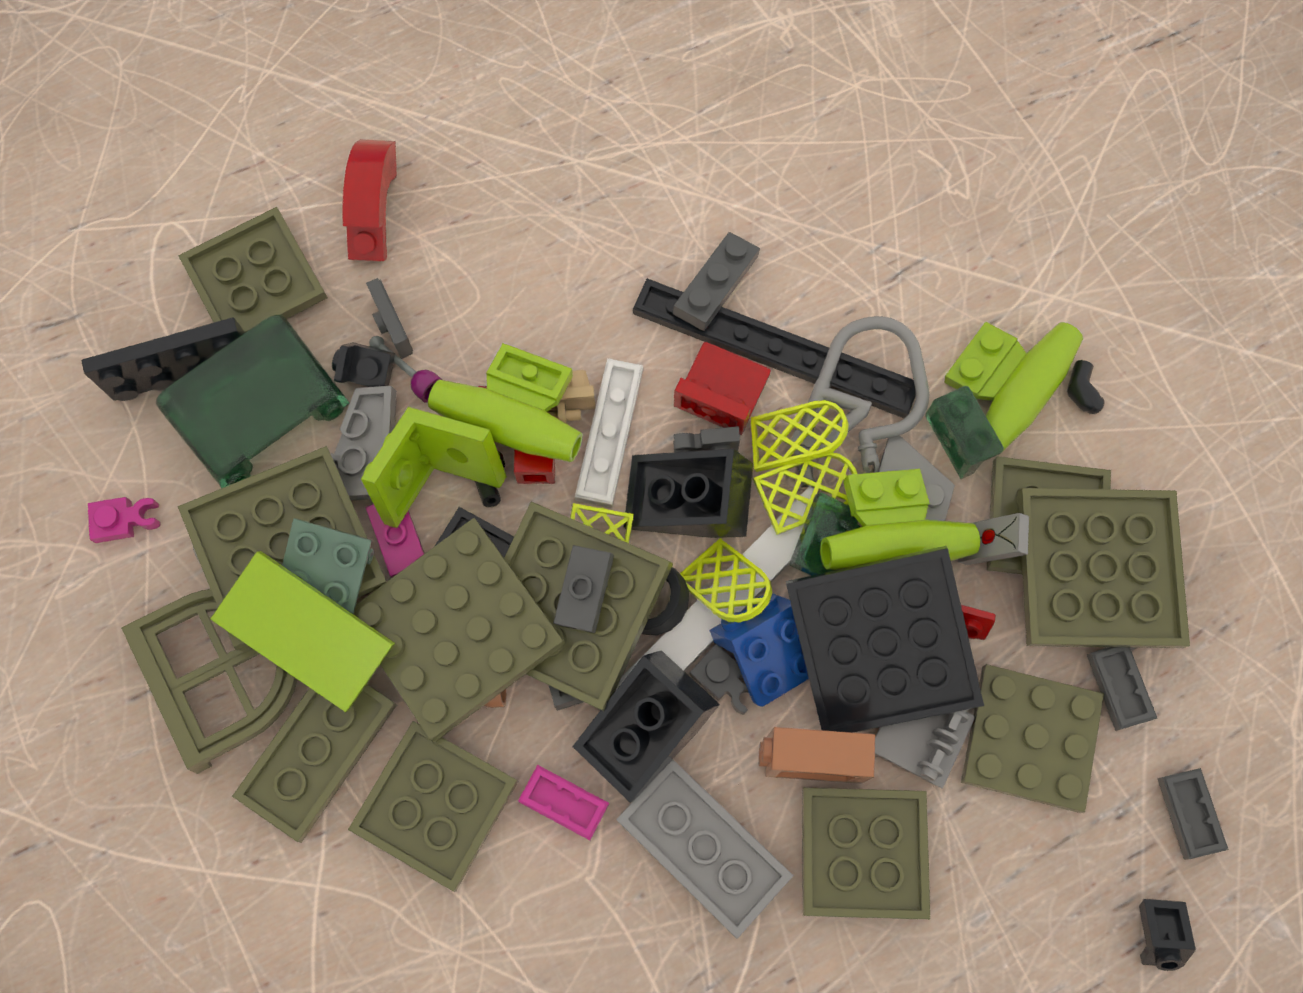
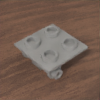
[875,709,976,789]

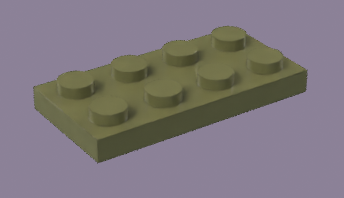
[232,685,397,843]

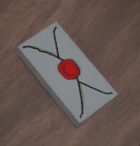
[958,513,1029,565]

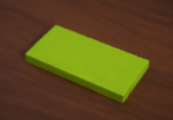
[210,551,395,712]

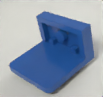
[709,593,809,707]

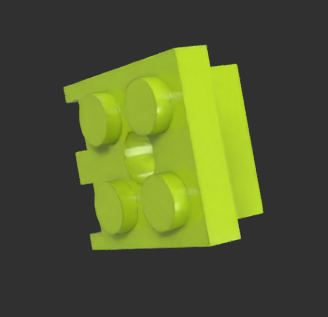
[361,407,507,528]

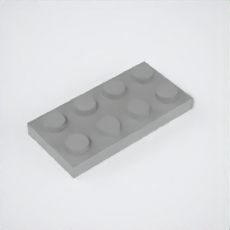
[616,759,794,939]

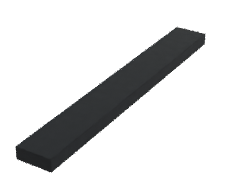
[633,278,916,418]

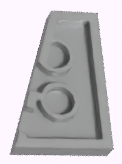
[331,386,397,500]

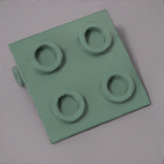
[282,518,374,614]

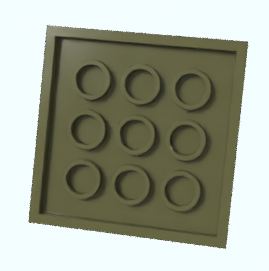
[178,446,386,650]
[1018,488,1190,648]
[504,501,673,711]
[353,518,566,742]

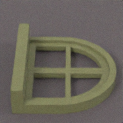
[121,589,298,774]

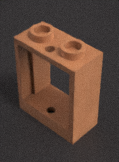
[759,727,875,784]

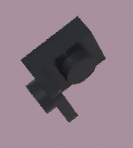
[332,342,395,387]
[1139,899,1196,971]

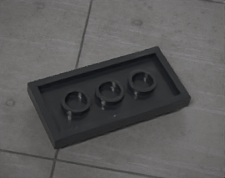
[81,317,259,401]

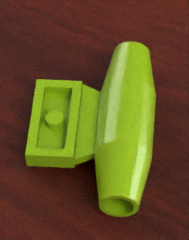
[944,322,1083,454]
[428,343,583,462]
[820,469,980,570]

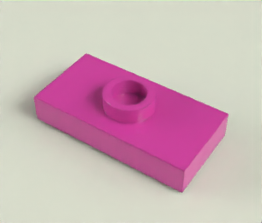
[365,504,425,578]
[518,765,609,841]

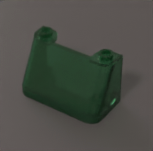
[156,315,350,488]

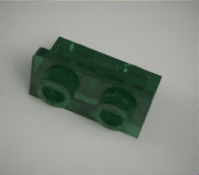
[925,386,1004,479]
[789,492,860,575]

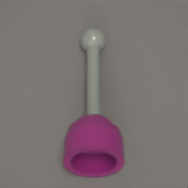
[369,336,443,403]

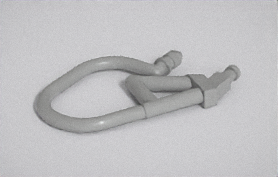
[791,316,929,487]

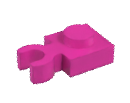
[88,497,160,543]

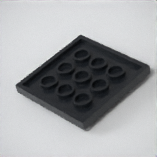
[786,546,984,733]

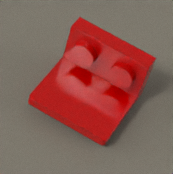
[674,342,771,436]

